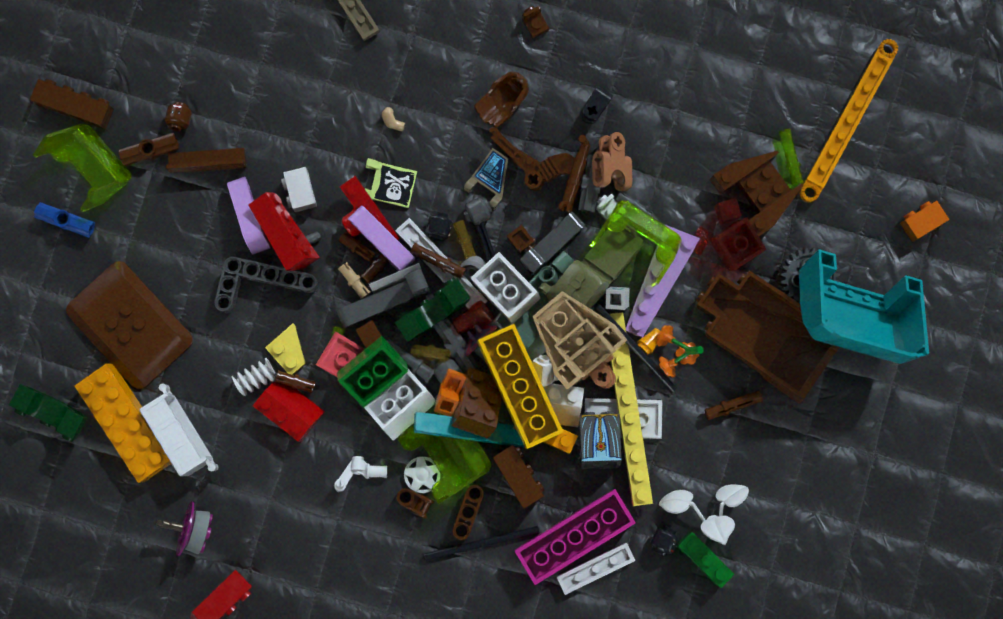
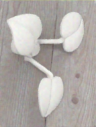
[659,484,749,545]

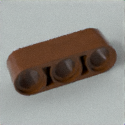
[453,485,483,540]

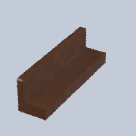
[166,148,246,173]

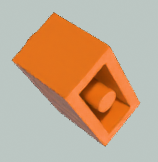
[900,201,950,242]

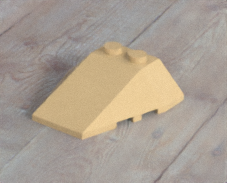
[532,291,627,390]

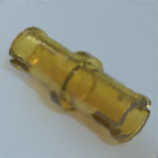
[453,220,477,260]
[411,344,451,362]

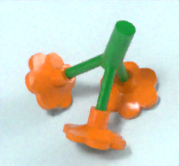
[656,325,703,378]

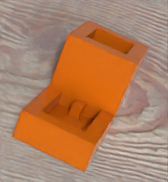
[434,368,467,417]

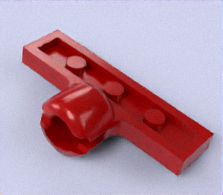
[340,175,400,240]

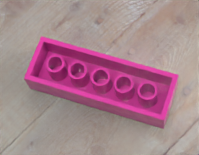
[514,489,636,585]

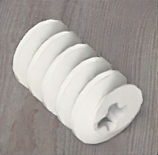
[232,357,275,396]

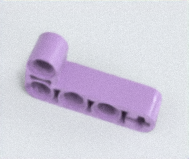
[227,177,271,255]
[348,205,415,272]

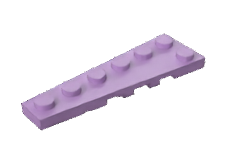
[626,225,700,338]

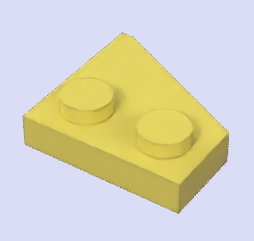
[265,323,306,375]

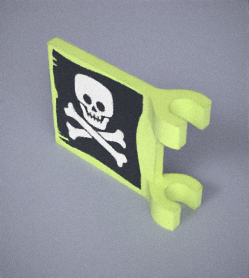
[365,158,417,208]

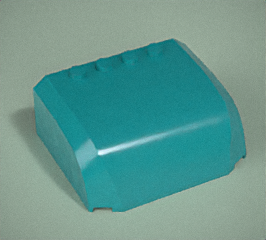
[799,249,929,364]

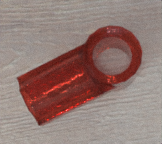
[453,300,494,334]

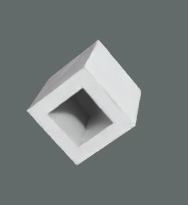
[606,287,629,310]

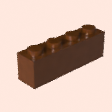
[30,79,114,130]

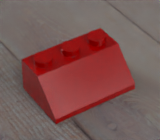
[253,381,325,442]

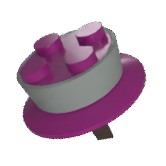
[156,501,213,556]

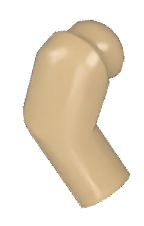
[382,107,405,132]

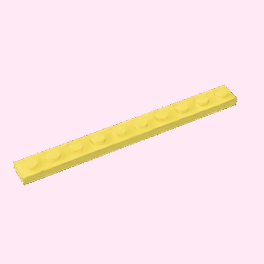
[609,312,653,506]

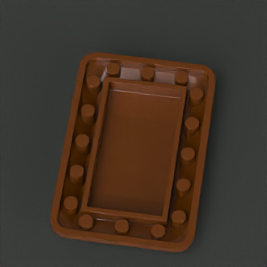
[66,261,193,389]

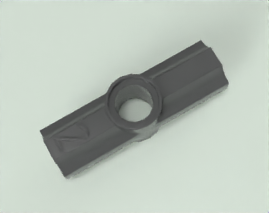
[578,154,602,214]
[434,318,479,374]

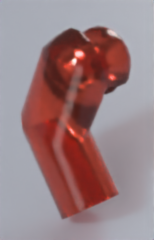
[693,226,709,256]

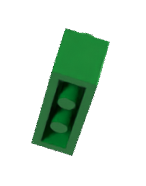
[677,531,734,588]

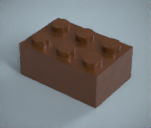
[452,367,502,439]
[493,445,545,508]

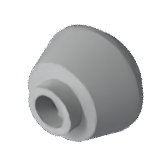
[461,256,485,280]

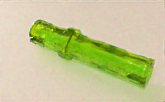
[779,129,804,186]

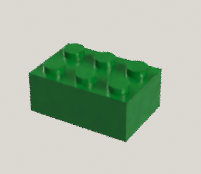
[337,336,408,408]

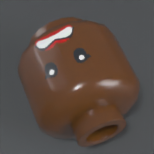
[165,102,192,132]

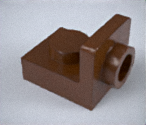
[522,6,549,39]

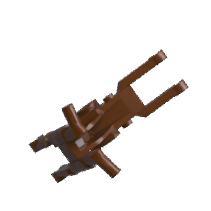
[489,128,590,213]

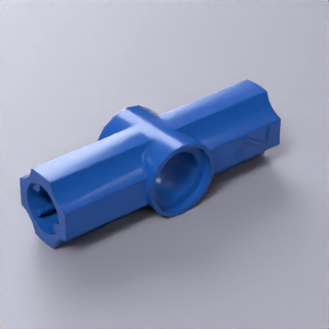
[34,202,95,238]

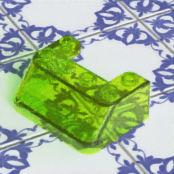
[397,412,491,504]

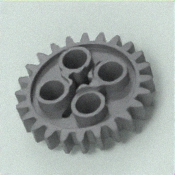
[778,248,840,304]

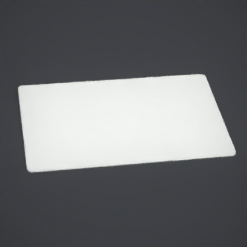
[369,263,423,294]

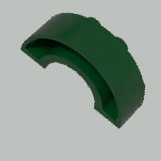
[395,277,471,342]
[9,384,88,442]

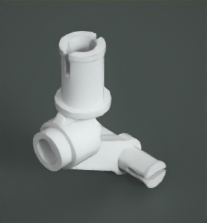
[334,456,387,492]

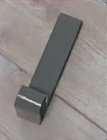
[215,257,318,313]
[336,269,430,329]

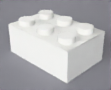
[471,252,541,324]
[364,369,436,441]

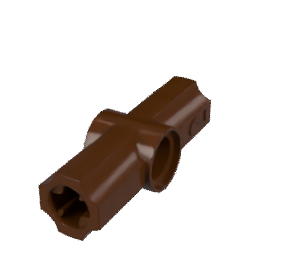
[119,133,179,166]

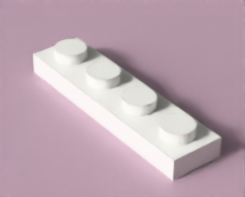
[556,543,635,595]

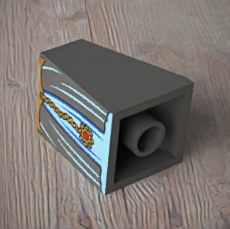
[579,411,621,469]

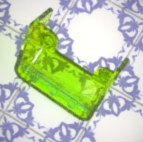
[33,124,131,212]
[590,200,682,287]

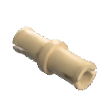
[338,262,371,299]

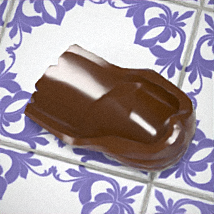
[474,71,529,128]

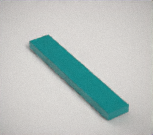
[414,412,524,447]

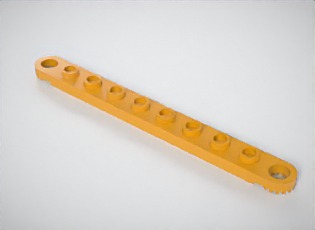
[800,39,898,203]

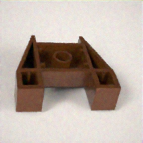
[710,150,803,240]

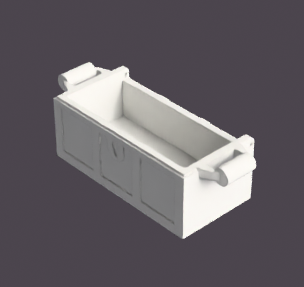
[139,384,218,476]

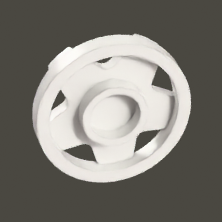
[404,457,440,493]

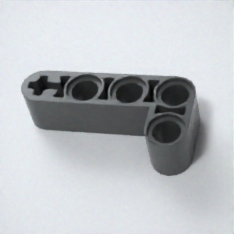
[520,212,585,276]

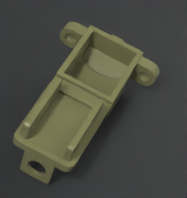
[538,218,644,309]

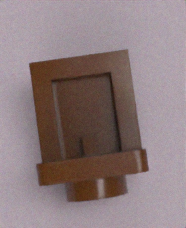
[506,224,536,255]

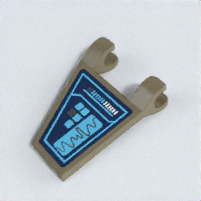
[464,148,508,210]

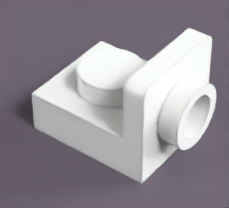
[596,194,626,226]

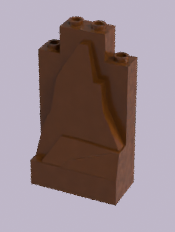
[696,270,840,404]

